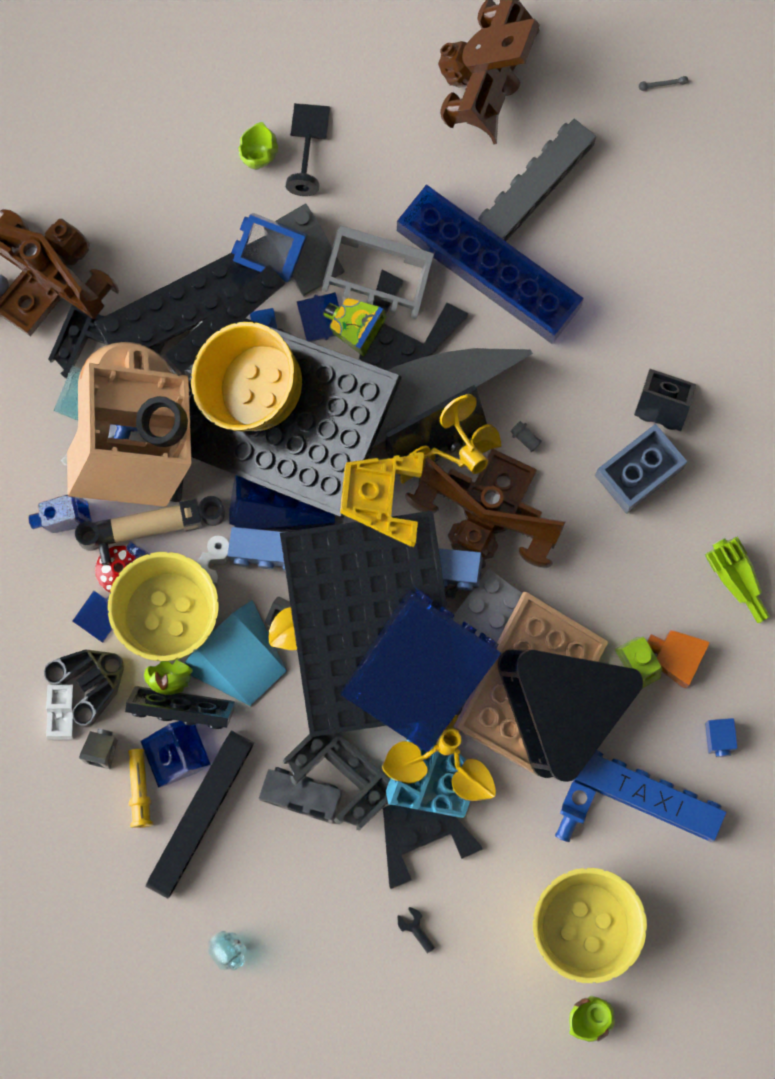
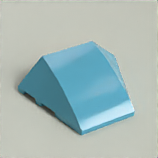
[184,600,287,706]
[386,720,470,818]

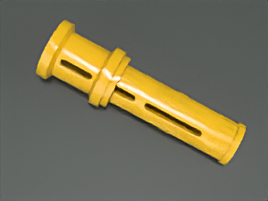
[128,749,154,828]

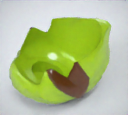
[144,660,193,695]
[569,995,615,1042]

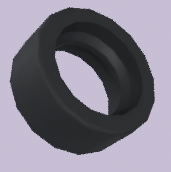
[136,396,188,447]

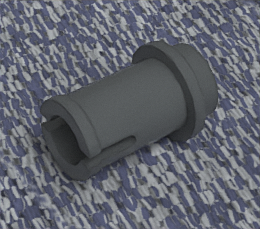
[510,421,542,453]

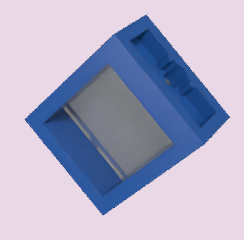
[231,213,308,283]

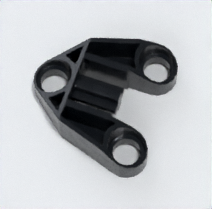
[44,649,124,727]

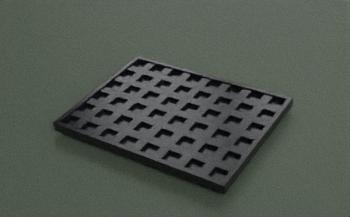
[280,510,462,737]

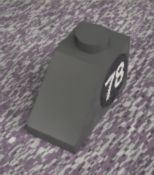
[79,729,118,769]

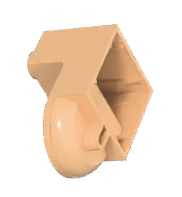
[67,342,191,507]

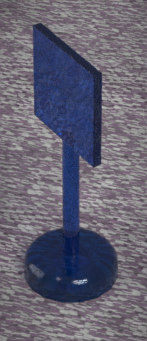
[72,541,151,643]

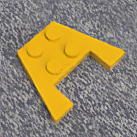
[340,452,424,547]

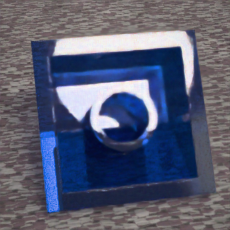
[140,721,211,788]

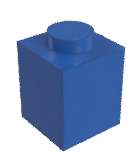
[705,718,738,757]

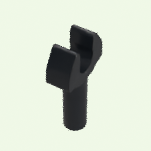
[397,907,436,954]

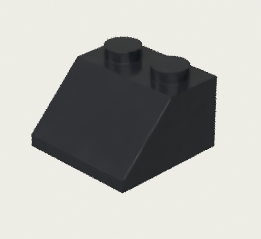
[634,369,696,431]

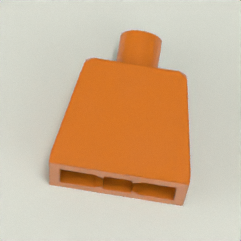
[647,630,710,689]

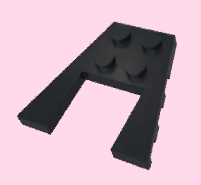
[358,269,468,370]

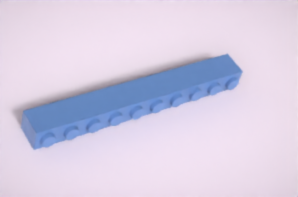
[227,527,483,591]

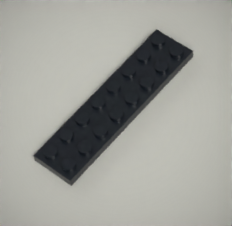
[95,235,284,349]

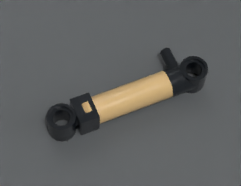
[75,496,225,566]

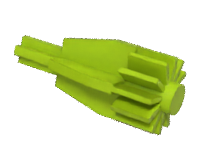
[705,536,770,623]

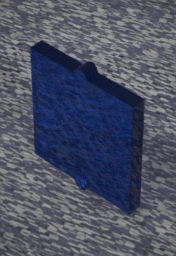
[297,292,339,342]

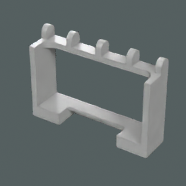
[322,225,434,319]

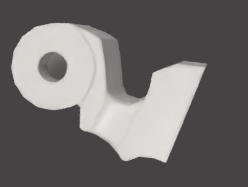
[196,535,229,588]

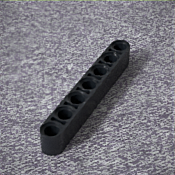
[145,730,254,899]

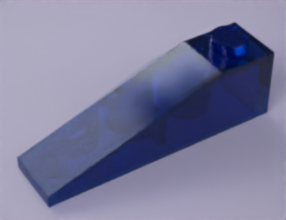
[229,475,335,529]

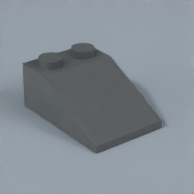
[264,203,345,296]

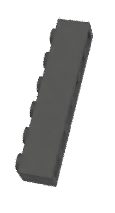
[478,118,596,248]

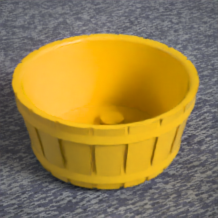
[191,322,302,431]

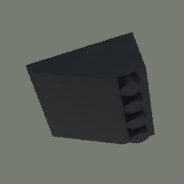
[386,385,487,476]

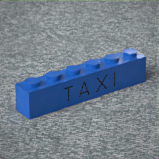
[572,750,726,842]

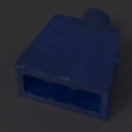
[28,494,92,533]

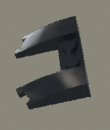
[48,305,165,379]

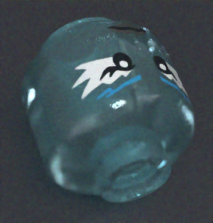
[208,931,247,971]

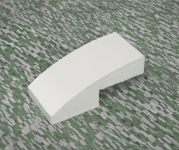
[46,685,74,740]

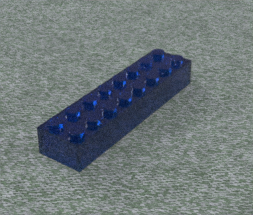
[397,184,584,344]

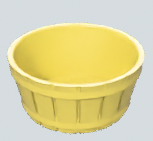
[108,552,219,661]
[533,868,647,983]

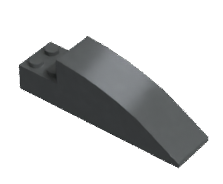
[373,348,533,447]

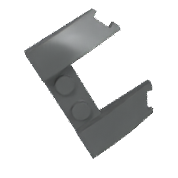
[283,733,390,831]

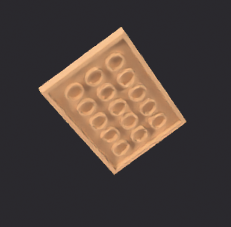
[454,592,608,776]

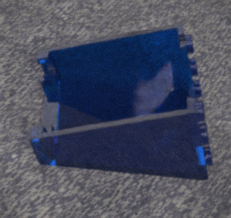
[340,589,501,753]

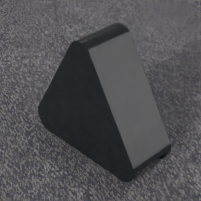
[498,649,643,782]

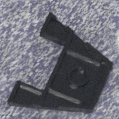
[383,805,483,890]

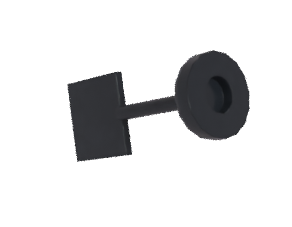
[285,103,330,196]

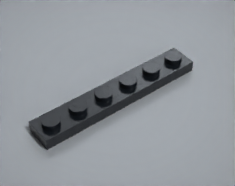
[162,264,285,376]

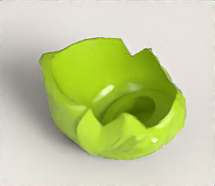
[238,122,278,170]

